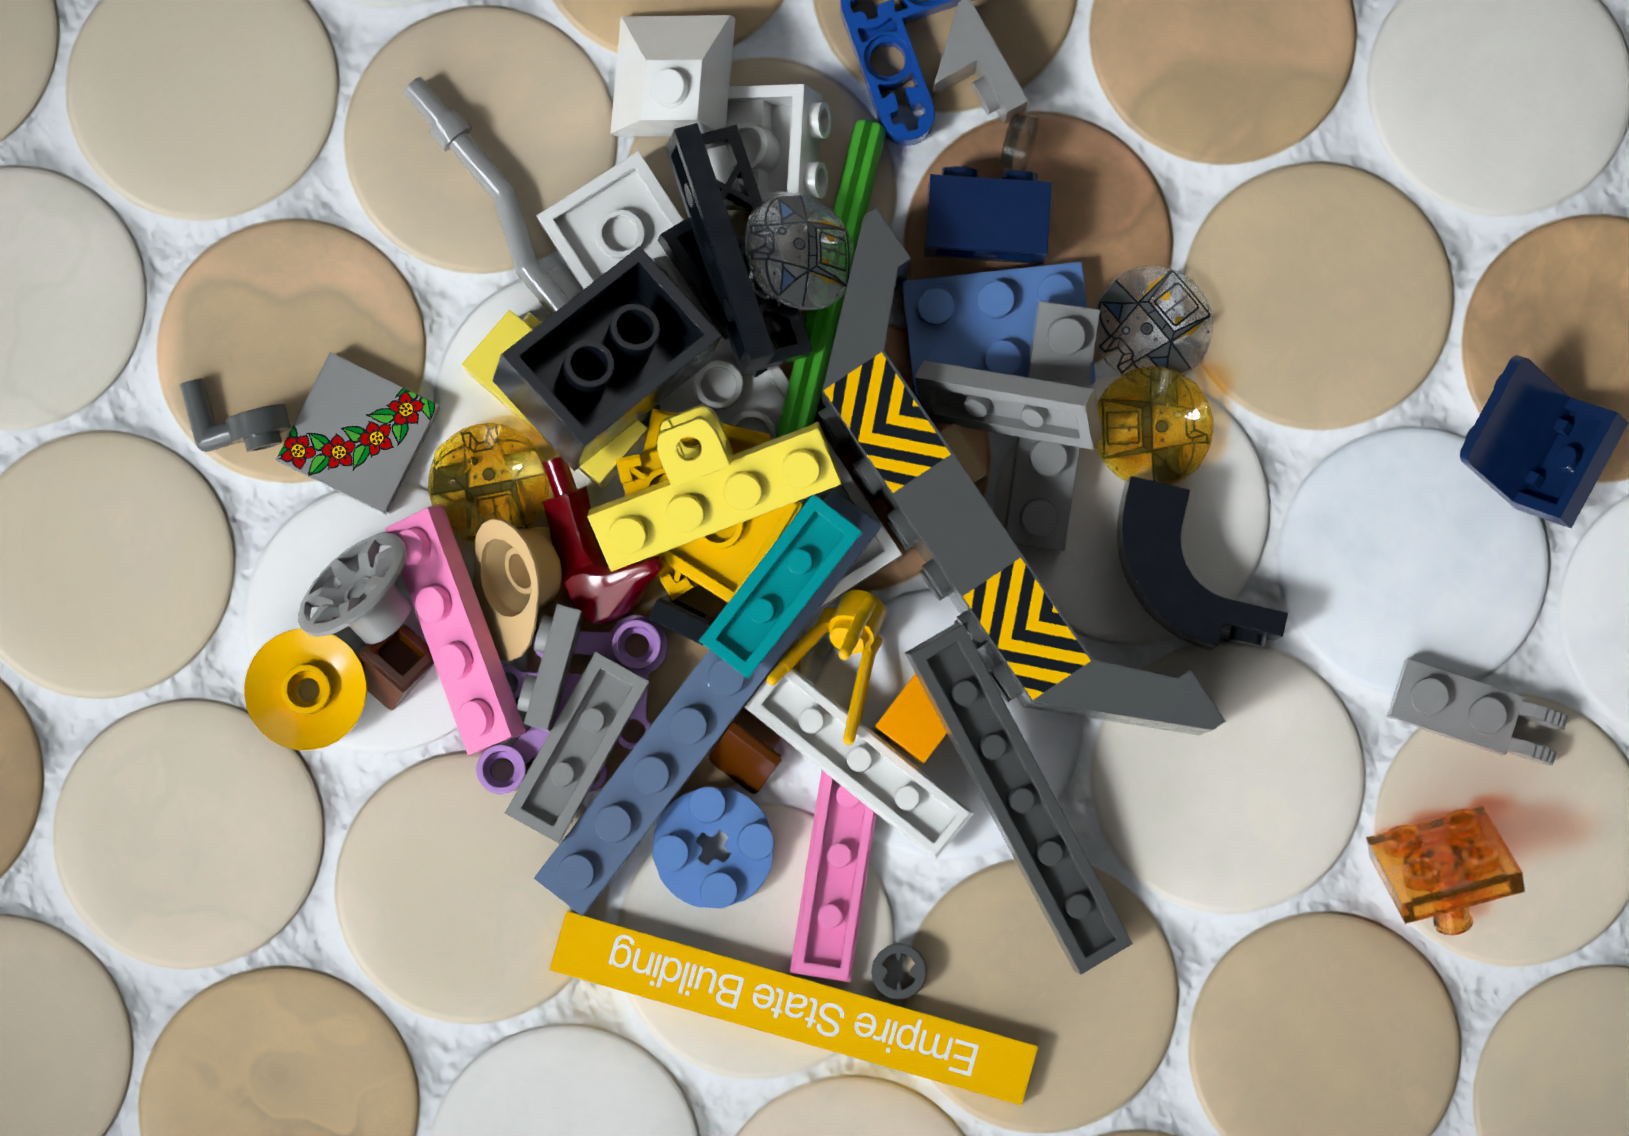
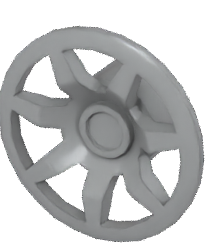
[298,533,411,644]

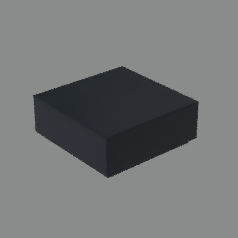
[648,595,715,646]

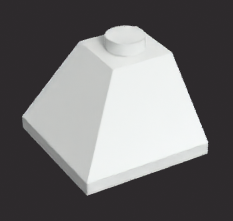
[610,15,736,137]

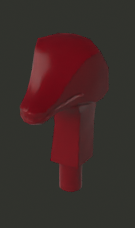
[542,456,665,625]

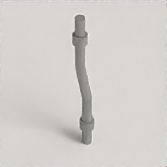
[403,77,570,315]

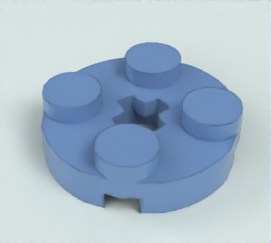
[652,787,774,909]

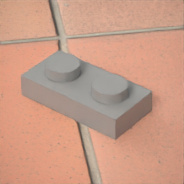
[517,604,584,732]

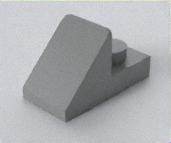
[932,0,1028,125]

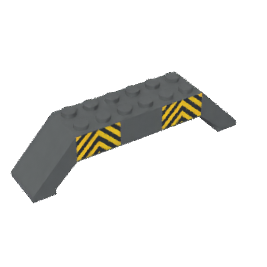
[818,207,1226,735]

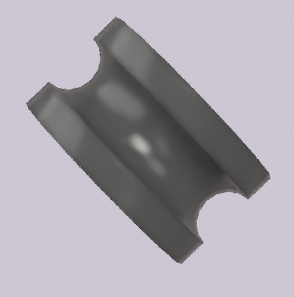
[871,944,927,999]

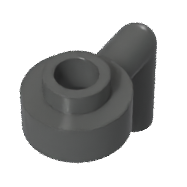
[180,378,291,452]

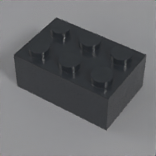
[492,246,722,471]

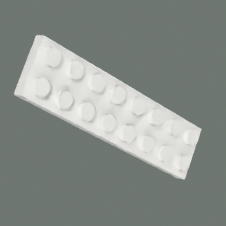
[537,151,902,610]

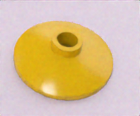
[244,628,367,751]

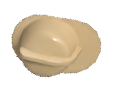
[473,518,563,662]

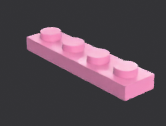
[385,504,527,756]

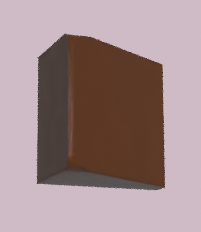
[357,623,435,711]
[709,722,782,794]

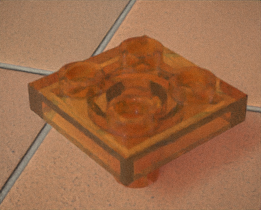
[1366,806,1525,935]

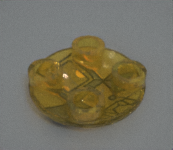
[1095,367,1213,485]
[428,423,549,543]

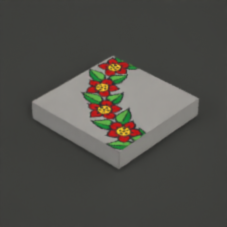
[276,352,440,515]

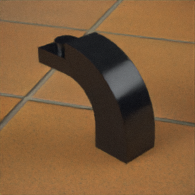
[1117,476,1288,650]

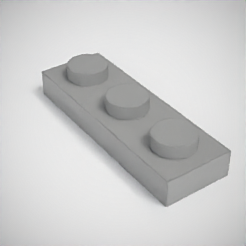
[914,360,1102,450]
[505,652,650,844]

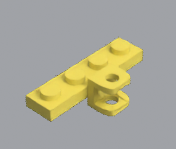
[587,404,841,572]

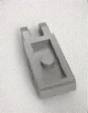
[1387,659,1568,766]

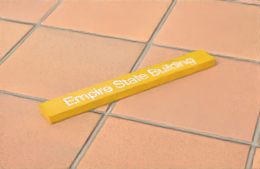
[549,911,1038,1106]

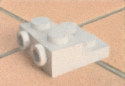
[707,84,831,214]

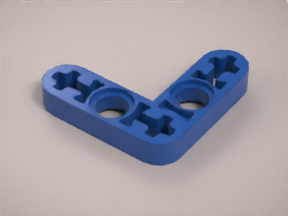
[840,0,973,146]

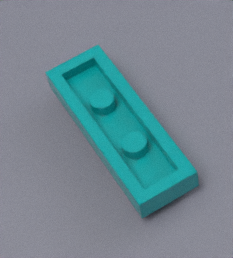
[699,495,863,679]

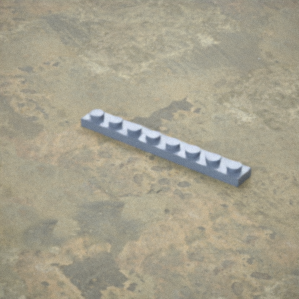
[534,489,882,916]

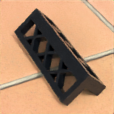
[665,123,813,375]

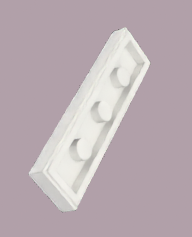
[744,668,974,861]

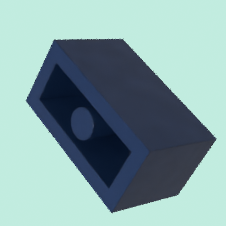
[924,166,1052,264]

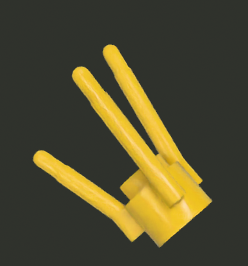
[766,590,887,745]

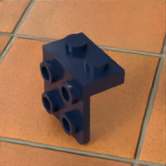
[1460,355,1628,528]

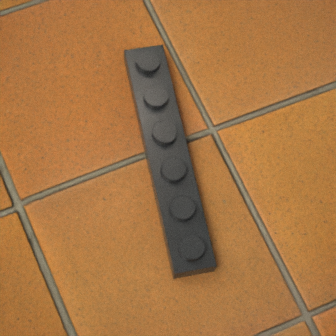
[905,622,1133,975]

